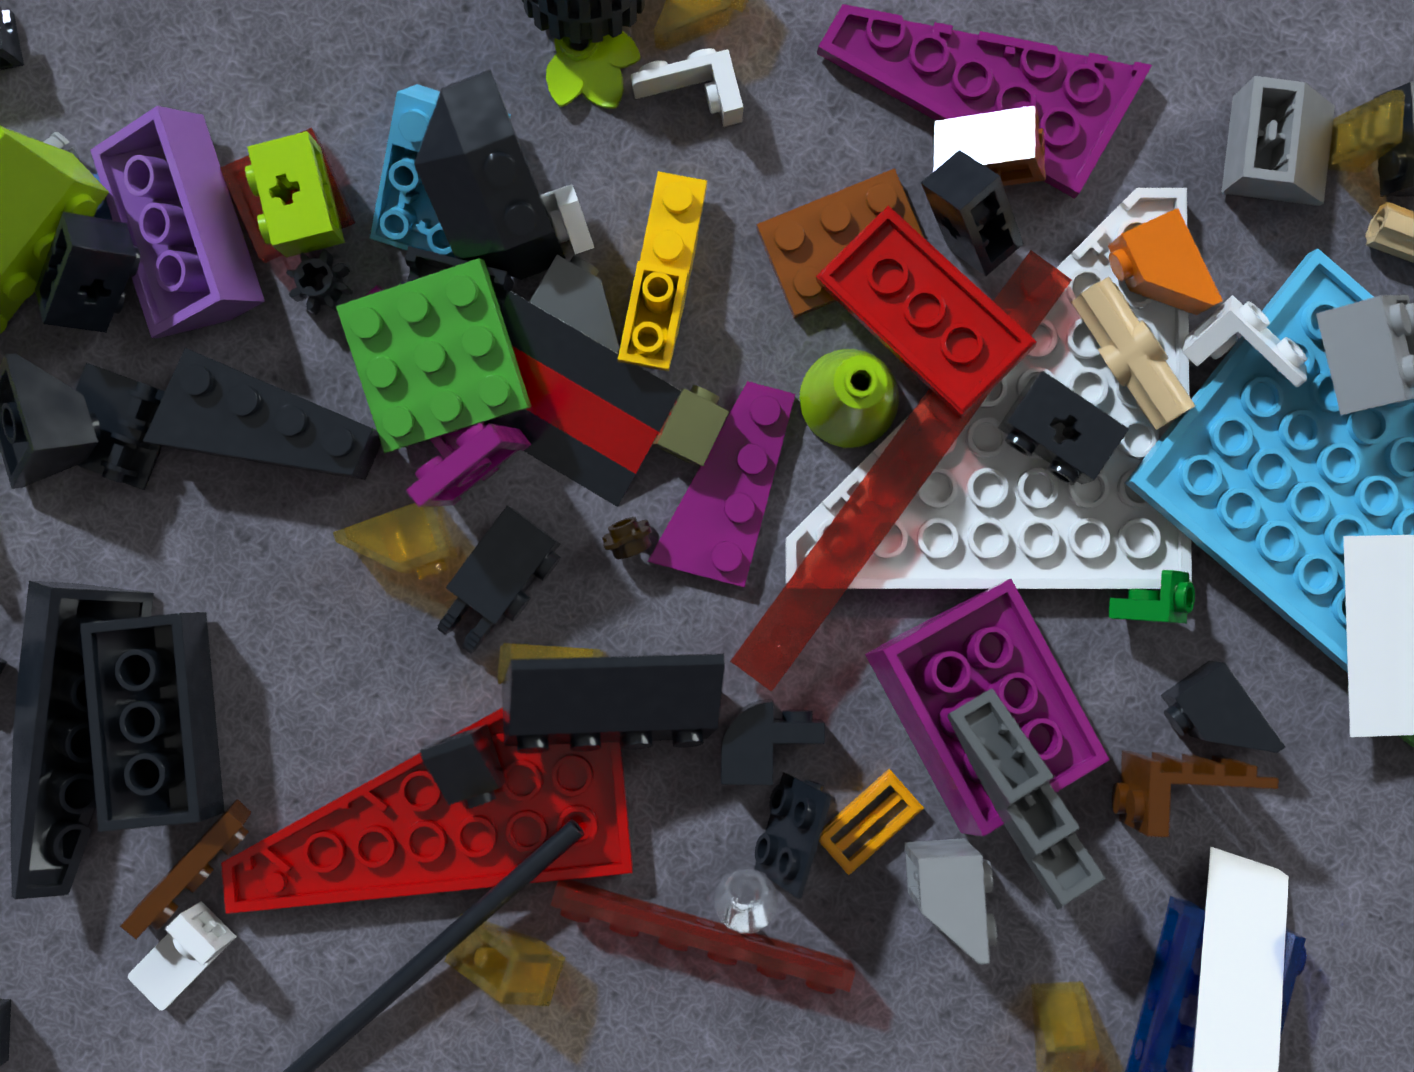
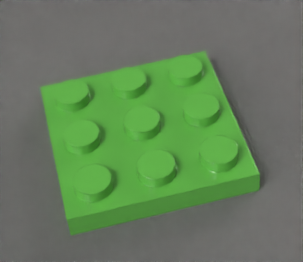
[336,258,531,453]

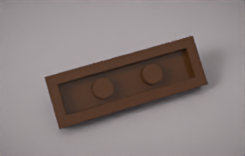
[120,799,252,939]

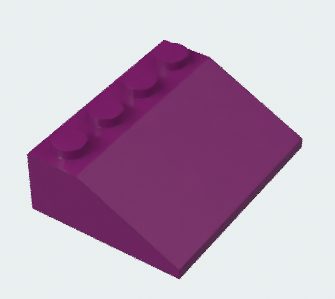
[865,578,1110,837]

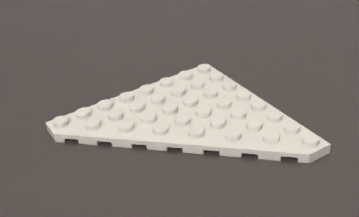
[785,188,1192,589]

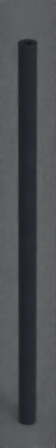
[283,819,585,1072]

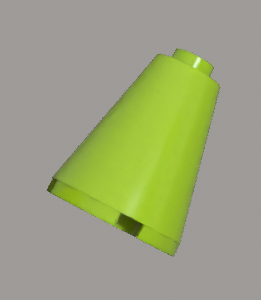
[799,349,899,448]

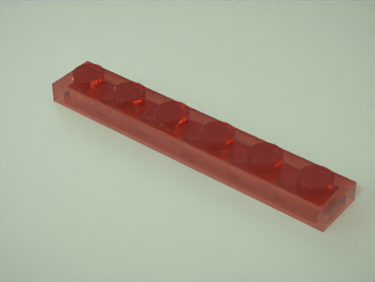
[550,879,855,994]

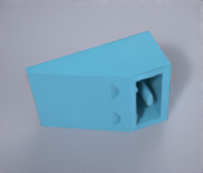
[370,84,511,258]

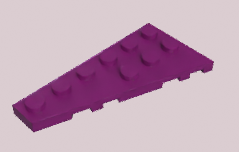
[817,4,1152,199]

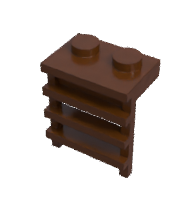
[1112,751,1278,837]

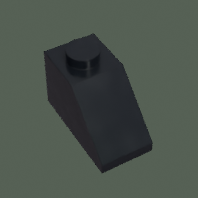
[1161,661,1285,753]
[419,724,506,809]

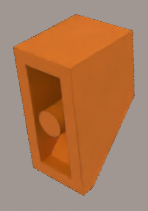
[1108,208,1223,315]

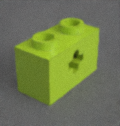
[245,131,345,258]

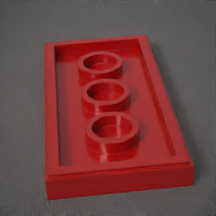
[816,205,1037,419]

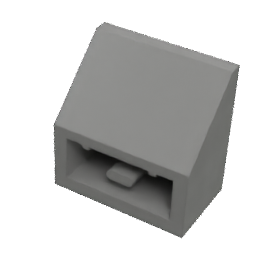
[1221,76,1335,206]
[1316,295,1414,415]
[904,838,997,964]

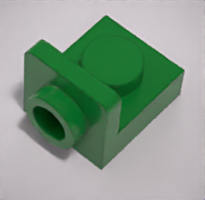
[1109,570,1195,624]

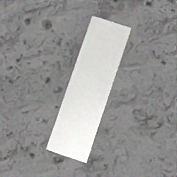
[1193,847,1289,1072]

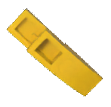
[618,171,707,371]

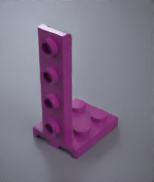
[338,285,531,507]

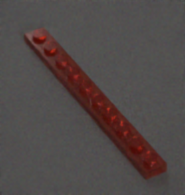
[730,250,1072,692]

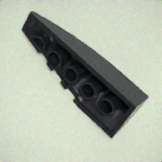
[10,581,154,900]

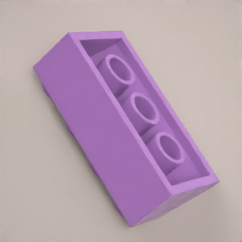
[90,106,265,338]

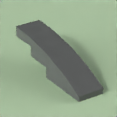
[947,688,1106,910]

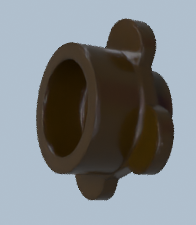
[602,517,652,560]

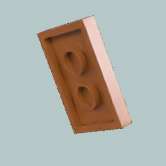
[756,168,923,318]

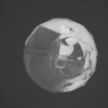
[714,868,778,934]

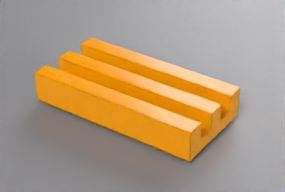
[819,769,924,875]

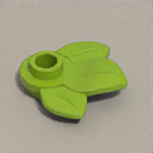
[546,31,641,109]

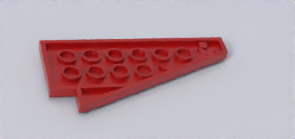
[221,707,634,914]

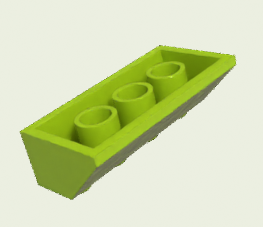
[0,126,109,334]

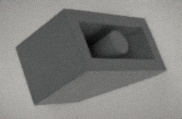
[529,255,620,354]

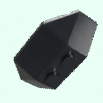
[414,70,566,280]

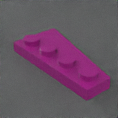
[647,381,796,588]

